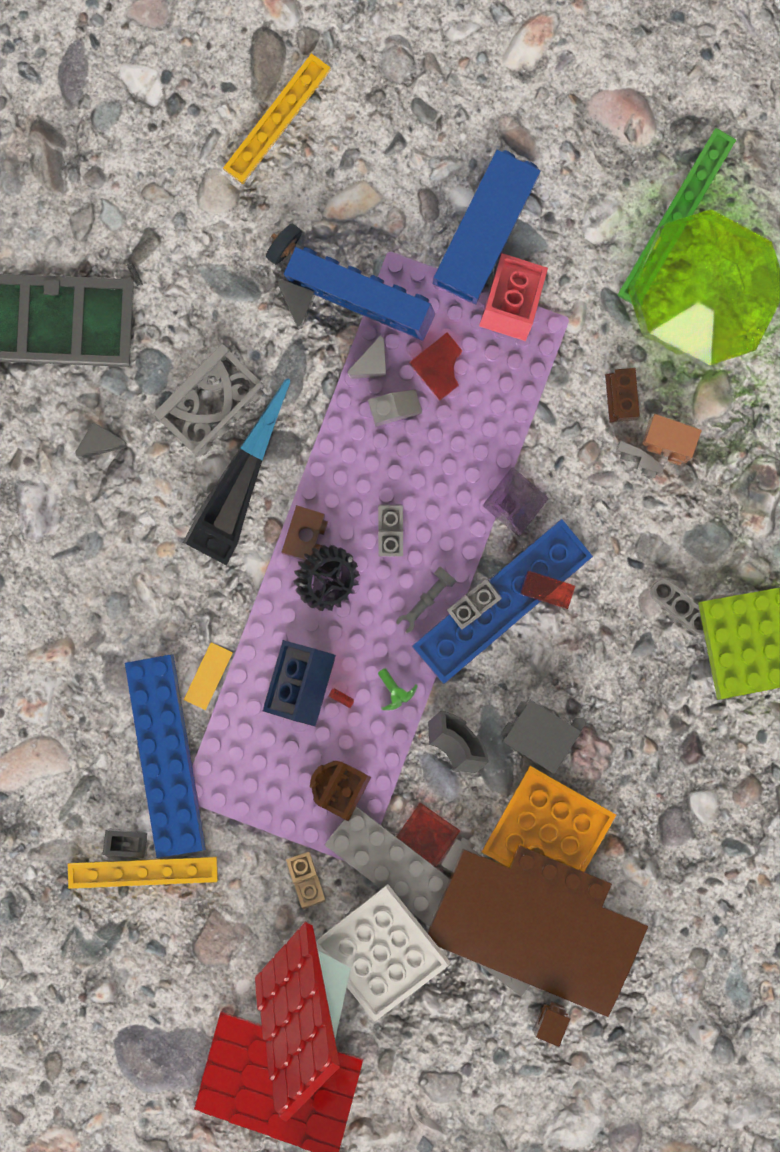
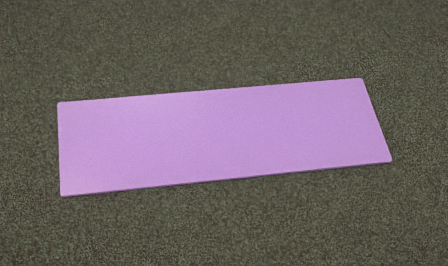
[192,252,569,861]

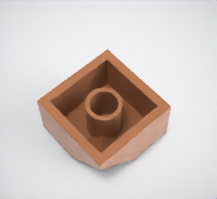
[642,414,702,465]

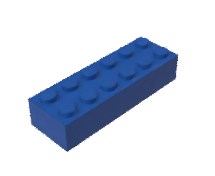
[284,247,435,341]

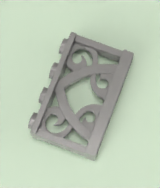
[153,344,265,457]

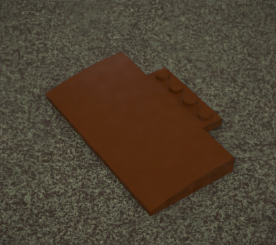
[428,845,648,1017]

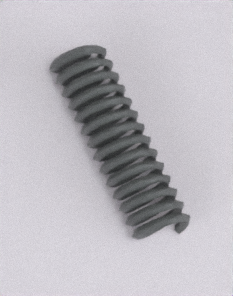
[126,263,143,286]

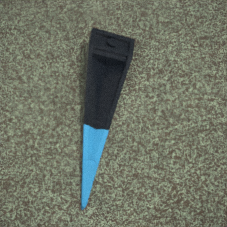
[182,378,290,566]

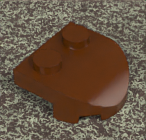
[310,761,371,821]

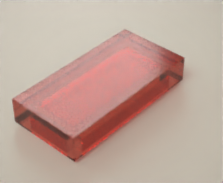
[520,571,575,609]

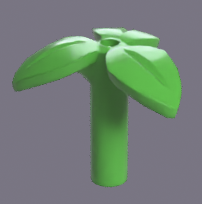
[378,668,418,710]

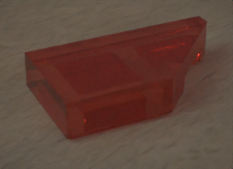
[328,688,355,709]

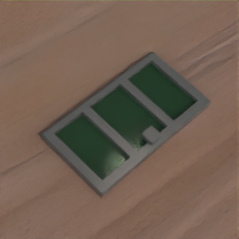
[0,274,134,367]

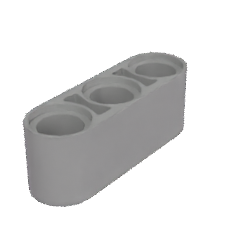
[650,580,704,635]

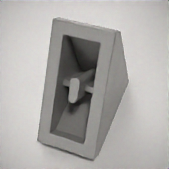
[347,336,386,379]

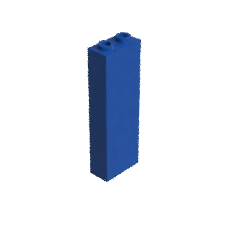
[432,150,541,305]

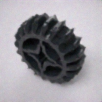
[293,544,360,611]

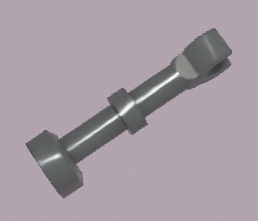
[396,566,457,633]

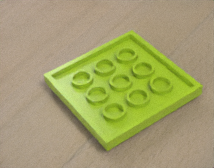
[698,587,780,700]

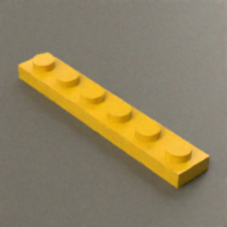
[223,53,331,184]
[68,857,218,889]

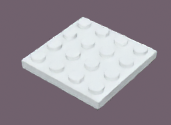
[316,884,451,1022]

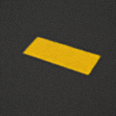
[184,642,233,710]

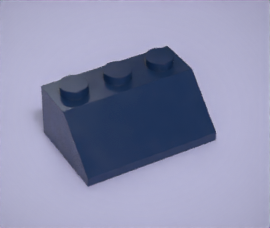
[262,640,336,727]

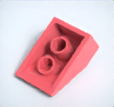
[479,253,548,341]

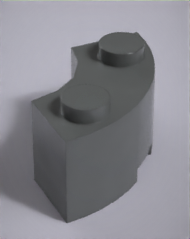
[428,711,489,773]

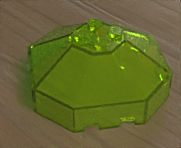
[628,209,780,366]

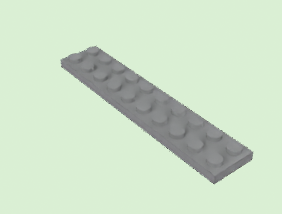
[325,806,530,996]

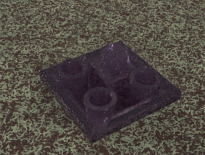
[482,467,549,537]

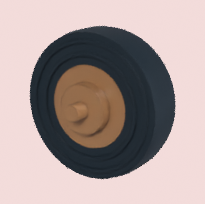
[266,223,302,265]

